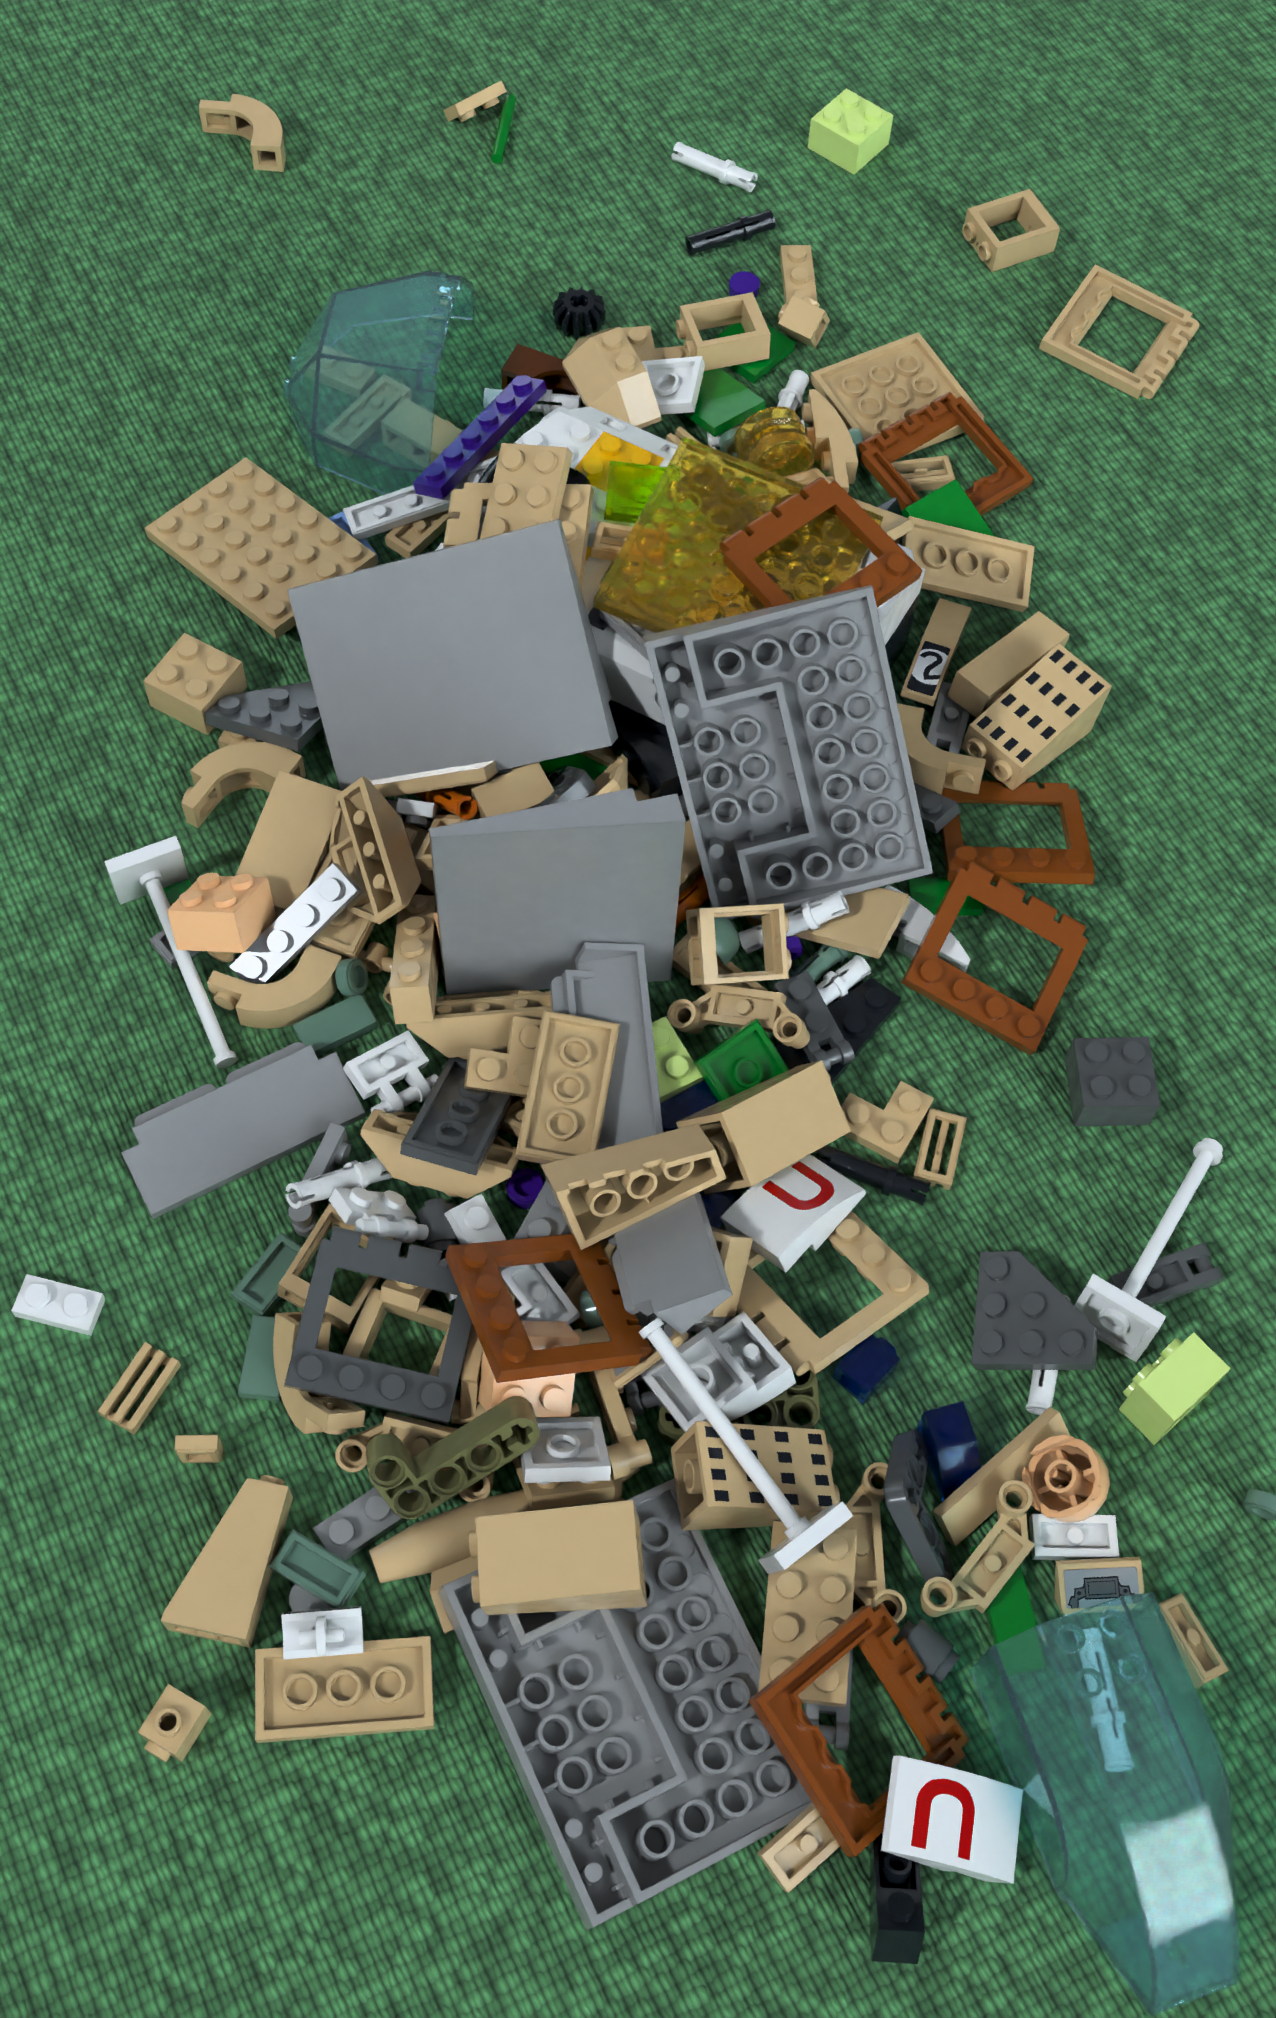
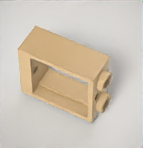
[962,189,1060,272]
[675,292,771,371]
[686,903,792,985]
[277,1204,394,1335]
[343,1288,452,1376]

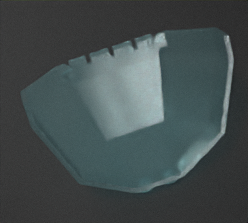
[283,271,474,495]

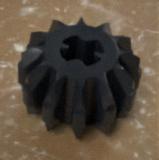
[553,286,606,340]

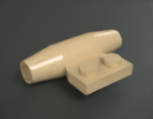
[369,1490,535,1634]

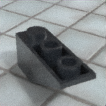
[609,709,683,799]
[869,1832,925,1964]

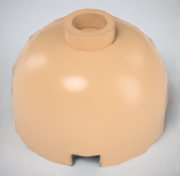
[1022,1435,1110,1523]

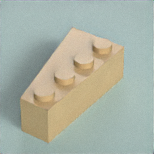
[541,1123,726,1250]

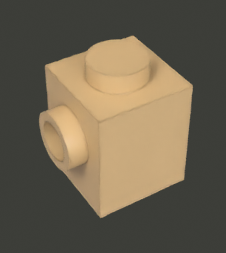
[778,295,830,349]
[138,1684,212,1762]

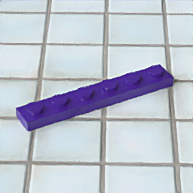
[413,375,547,500]

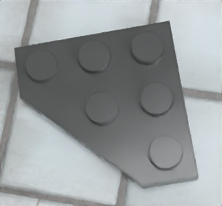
[205,681,323,752]
[971,1251,1098,1370]

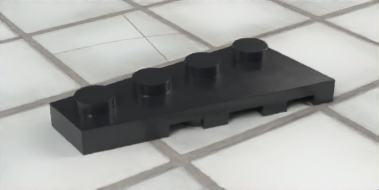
[774,977,901,1085]

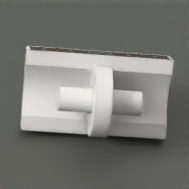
[281,1606,364,1659]

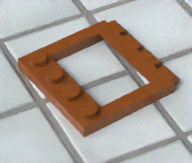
[858,392,1034,516]
[719,477,922,608]
[940,781,1095,885]
[901,861,1088,1055]
[445,1234,652,1383]
[748,1603,970,1857]

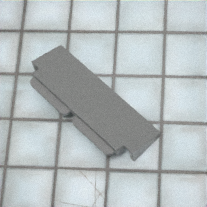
[550,942,663,1150]
[121,1042,366,1219]
[607,1192,733,1334]

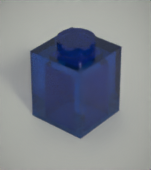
[833,1334,900,1405]

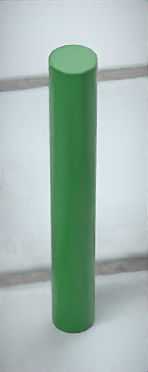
[491,94,516,164]

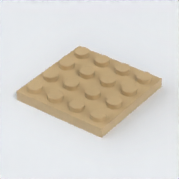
[810,332,985,457]

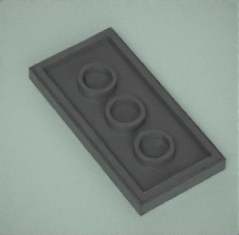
[400,1057,516,1176]

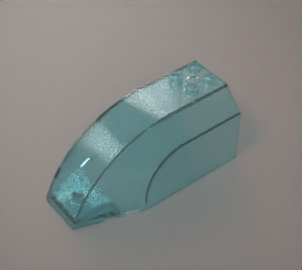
[970,1592,1240,2015]

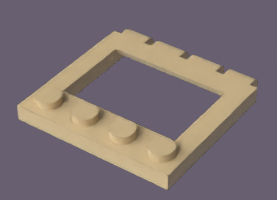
[1039,264,1200,399]
[443,482,594,590]
[736,1211,929,1376]

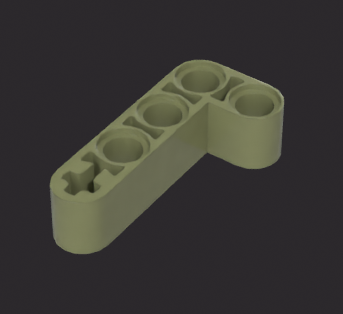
[657,1370,820,1446]
[366,1397,540,1520]

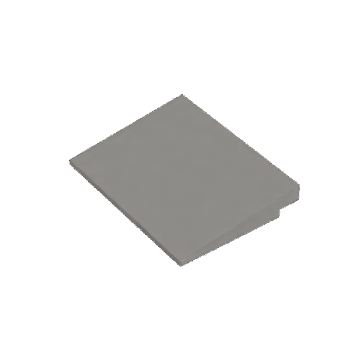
[287,519,618,791]
[643,585,933,920]
[429,788,686,995]
[438,1479,813,1930]

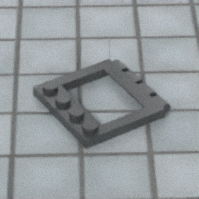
[284,1226,472,1424]

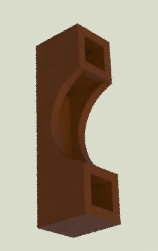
[501,344,586,407]

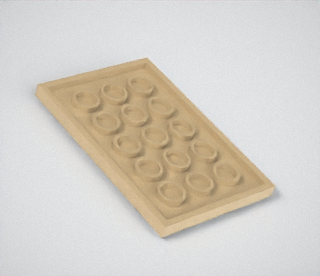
[145,457,378,639]

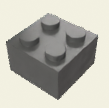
[1064,1037,1160,1126]

